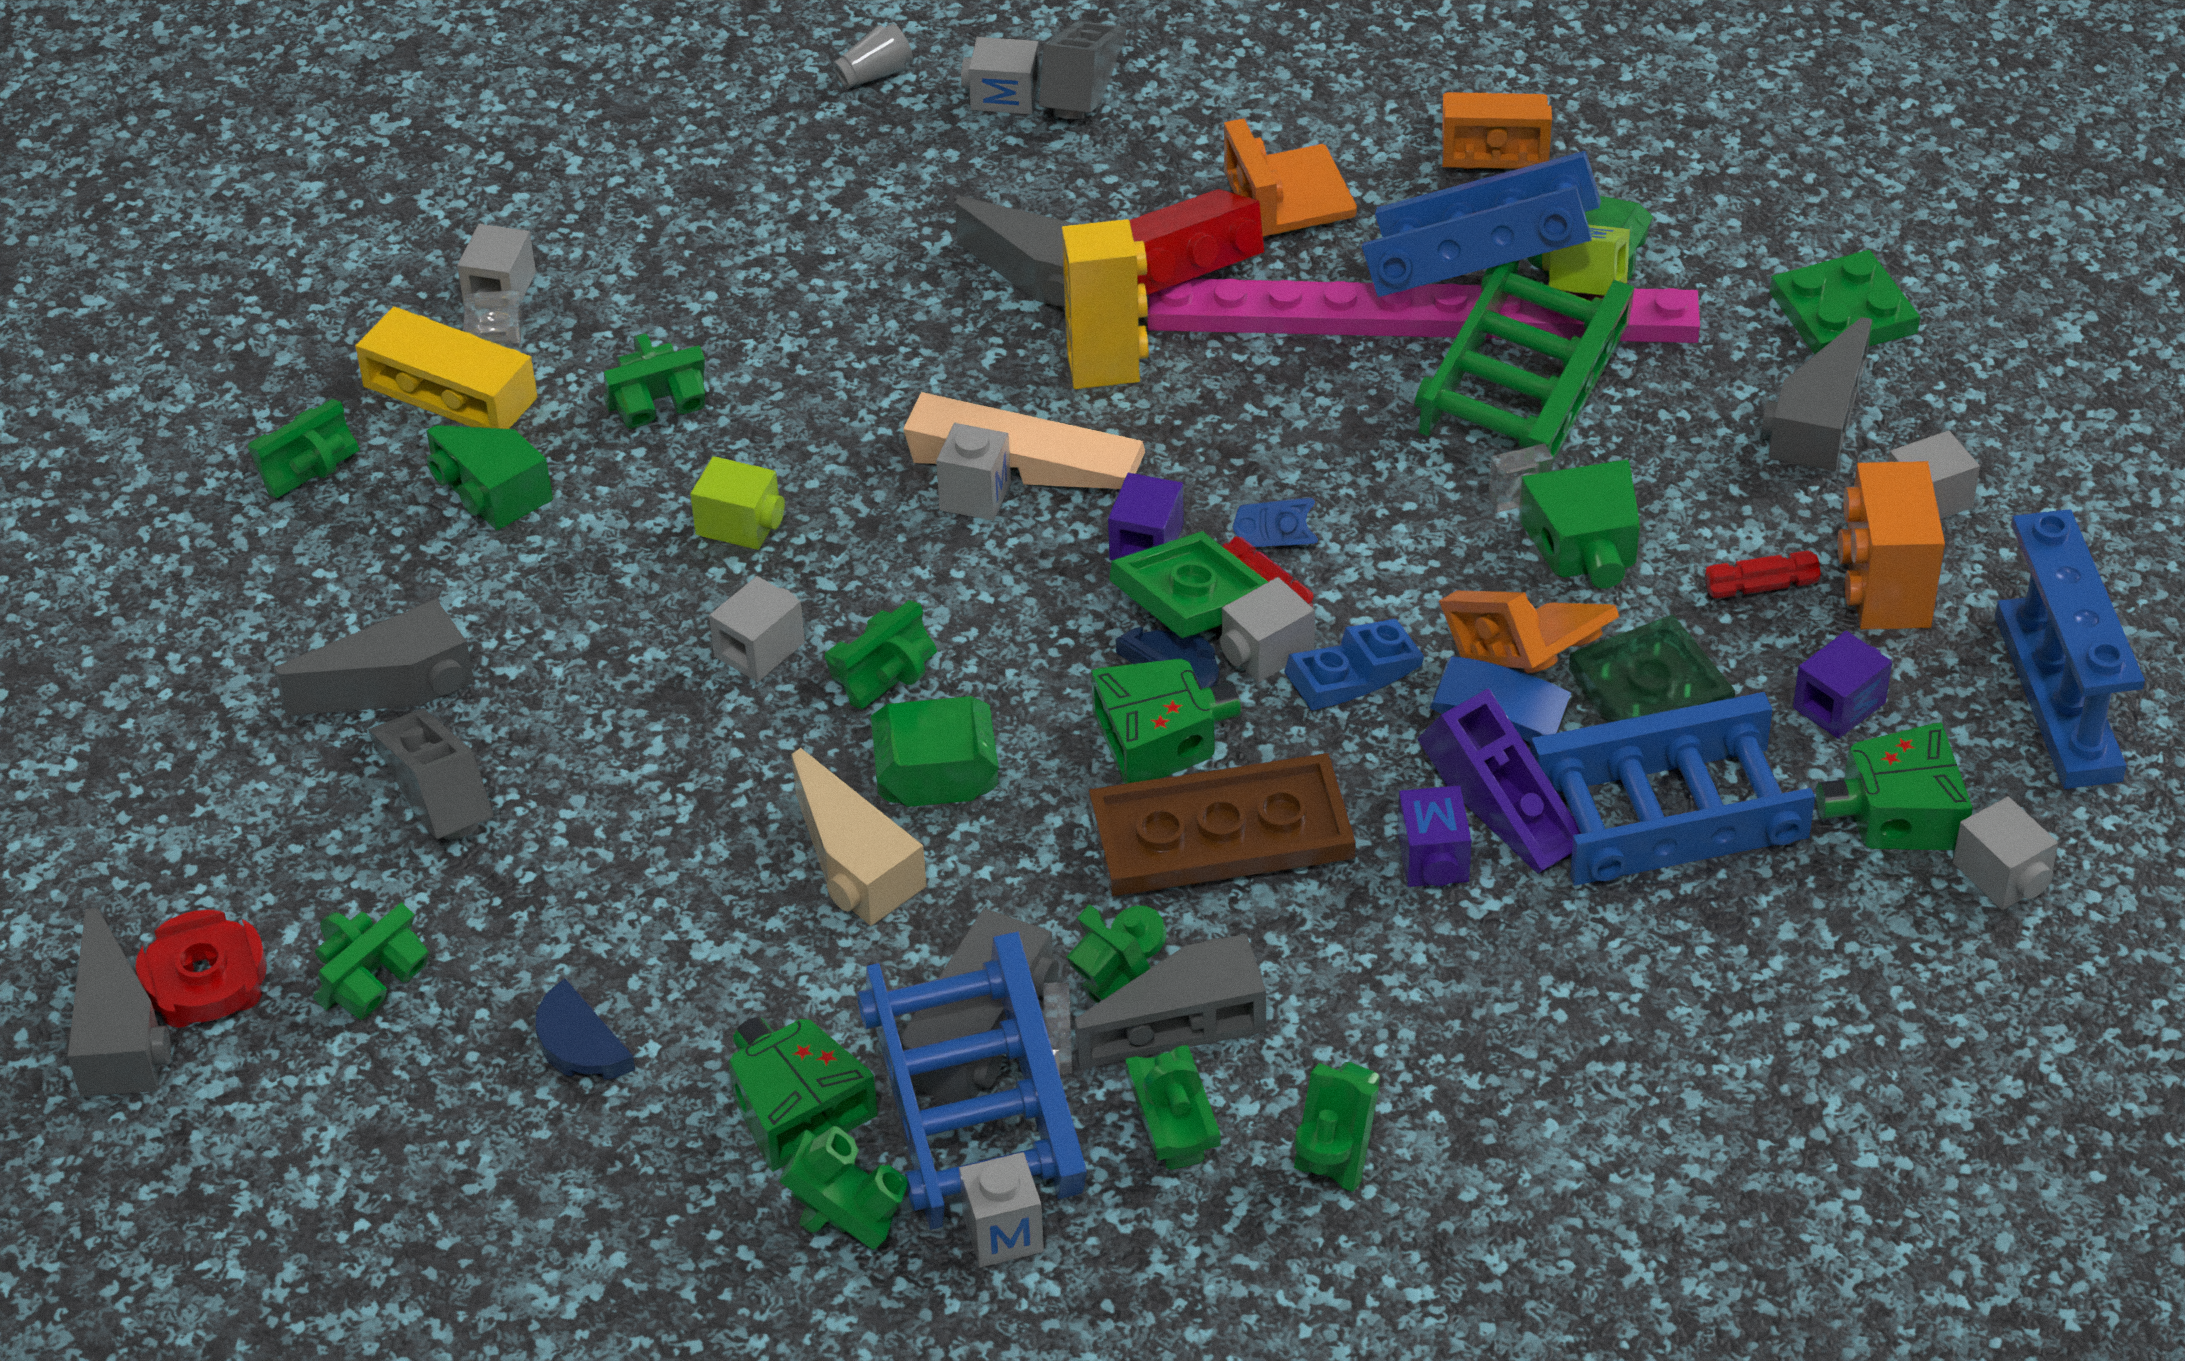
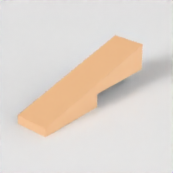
[903,392,1145,489]

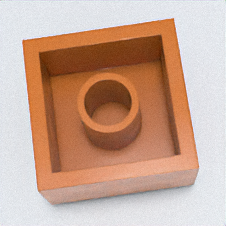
[1837,461,1945,630]

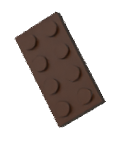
[1089,753,1356,896]

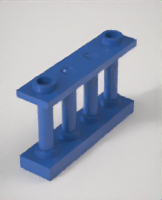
[1362,151,1601,297]
[1995,509,2145,789]
[1530,692,1815,886]
[857,931,1087,1230]

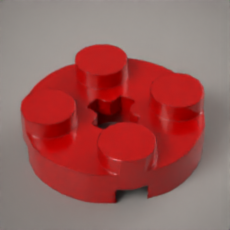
[136,910,267,1028]

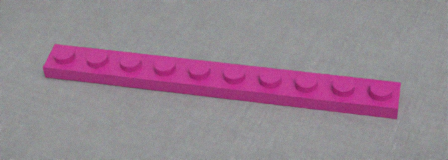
[1147,279,1700,343]

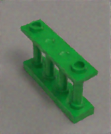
[1414,260,1635,475]

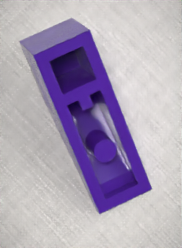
[1417,688,1581,874]

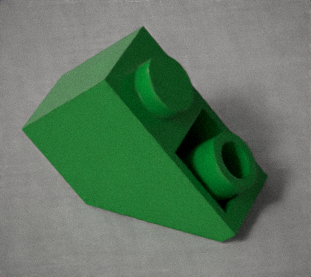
[426,425,553,531]

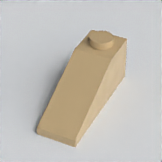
[792,748,927,926]

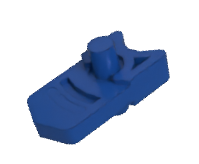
[1232,497,1318,547]

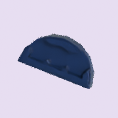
[1116,627,1219,688]
[536,978,635,1079]

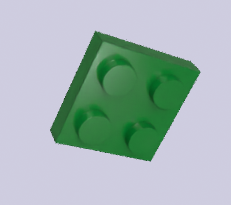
[1769,249,1920,355]
[1109,531,1268,638]

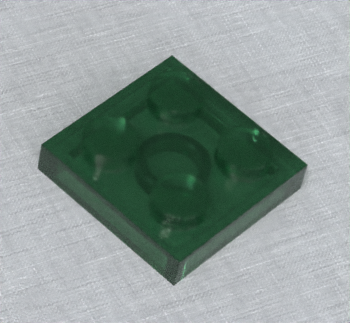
[1569,614,1735,722]

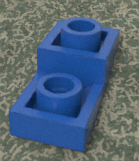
[1284,619,1424,710]
[1429,656,1571,743]

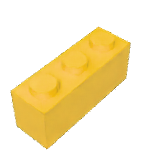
[1062,219,1149,389]
[355,306,538,429]

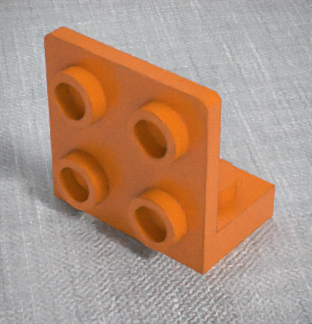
[1442,92,1552,169]
[1224,118,1357,236]
[1439,590,1619,673]

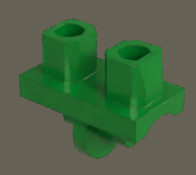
[604,333,705,429]
[248,399,360,498]
[825,600,937,709]
[313,902,429,1020]
[1066,904,1167,1004]
[1125,1045,1221,1170]
[1294,1062,1380,1192]
[779,1126,908,1250]

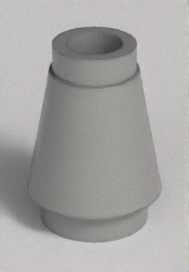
[833,23,913,89]

